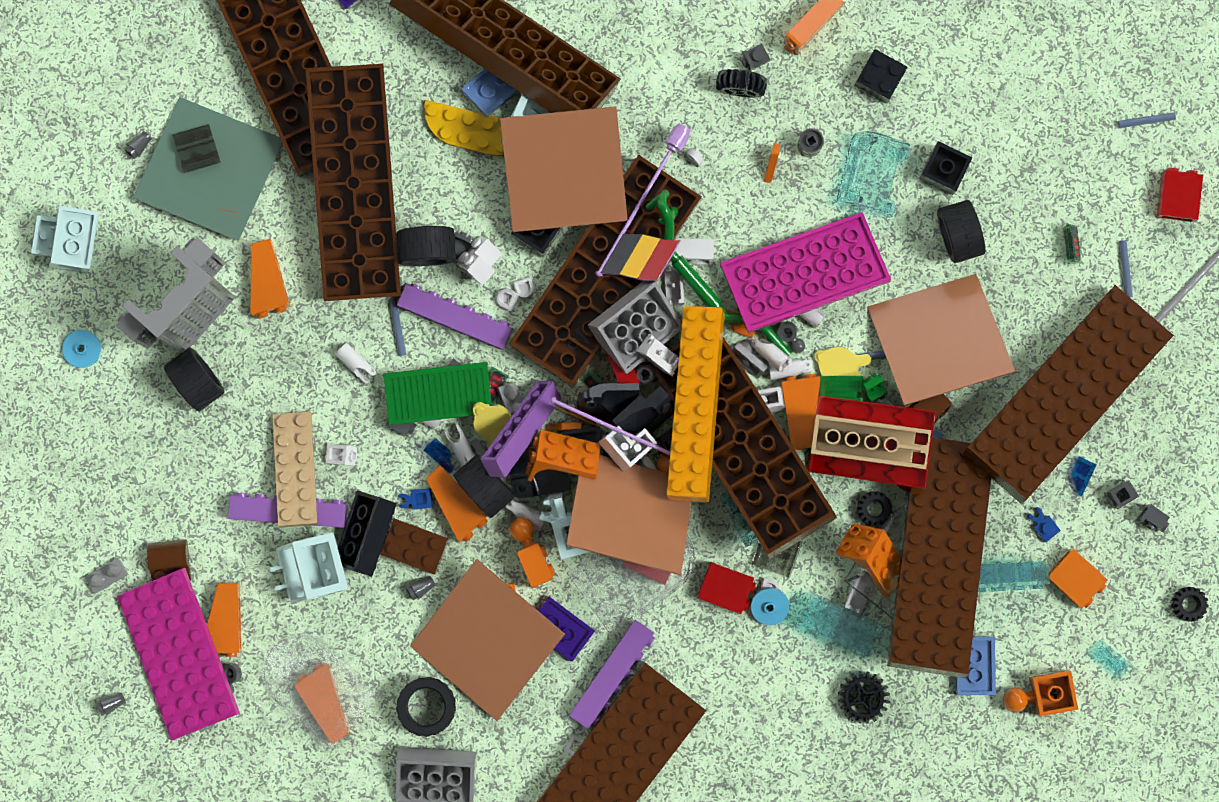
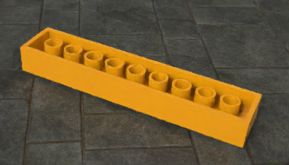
[667,306,725,502]

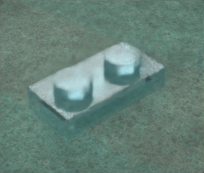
[1089,640,1132,679]

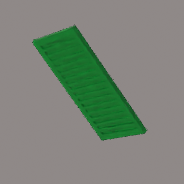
[383,362,492,425]

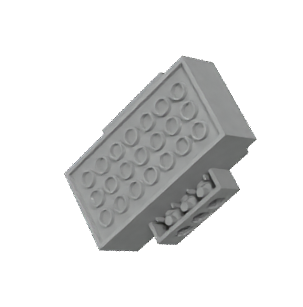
[116,237,236,352]

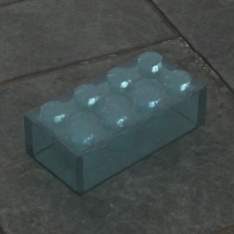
[978,561,1050,593]
[795,592,883,660]

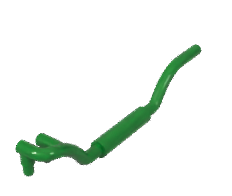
[646,190,792,356]

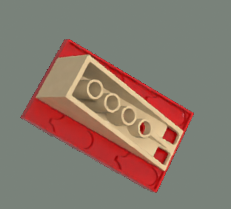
[808,396,936,489]

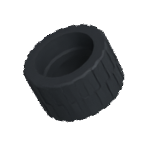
[937,200,986,263]
[397,226,456,267]
[164,347,225,412]
[453,454,515,518]
[396,677,456,737]

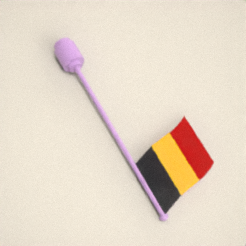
[596,123,691,281]
[550,397,671,456]

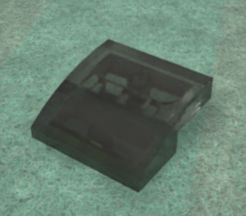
[172,124,221,173]
[752,541,803,578]

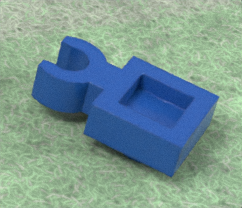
[398,488,433,510]
[1027,507,1061,543]

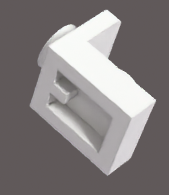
[325,444,357,466]

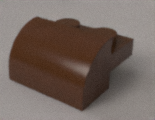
[147,539,192,581]

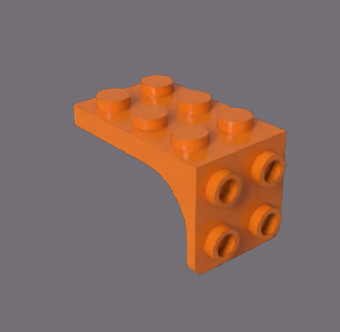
[525,430,601,481]
[836,524,901,597]

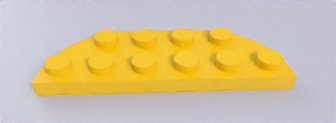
[424,100,504,156]

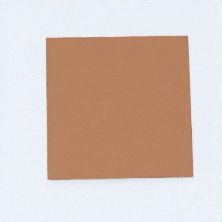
[500,106,628,232]
[867,274,1015,406]
[566,455,691,575]
[410,559,565,721]

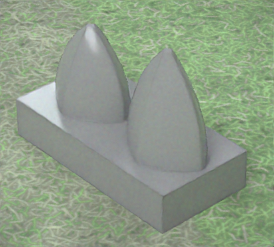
[732,339,768,379]
[496,382,522,415]
[85,558,129,594]

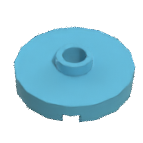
[62,330,102,368]
[751,587,789,625]

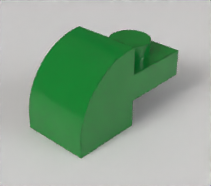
[863,373,888,403]

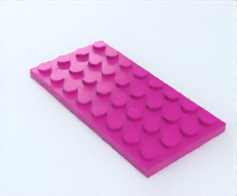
[720,212,891,333]
[117,568,240,741]

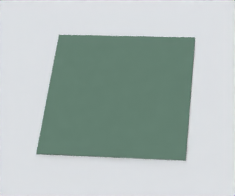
[133,97,283,241]

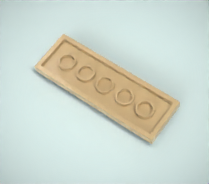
[272,411,318,528]

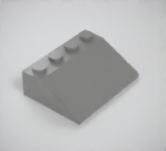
[588,281,682,374]
[396,747,476,802]

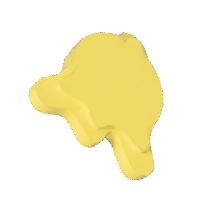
[814,347,871,376]
[473,402,512,448]

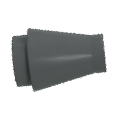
[124,131,152,159]
[635,365,654,384]
[406,576,436,601]
[96,692,126,716]

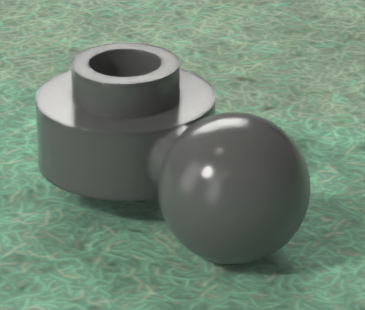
[777,321,805,353]
[223,663,242,693]

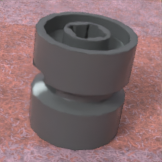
[797,128,824,157]

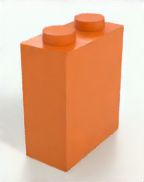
[1045,549,1108,609]

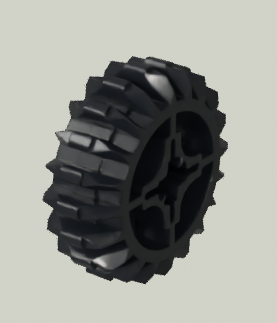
[716,69,767,98]
[838,671,890,724]

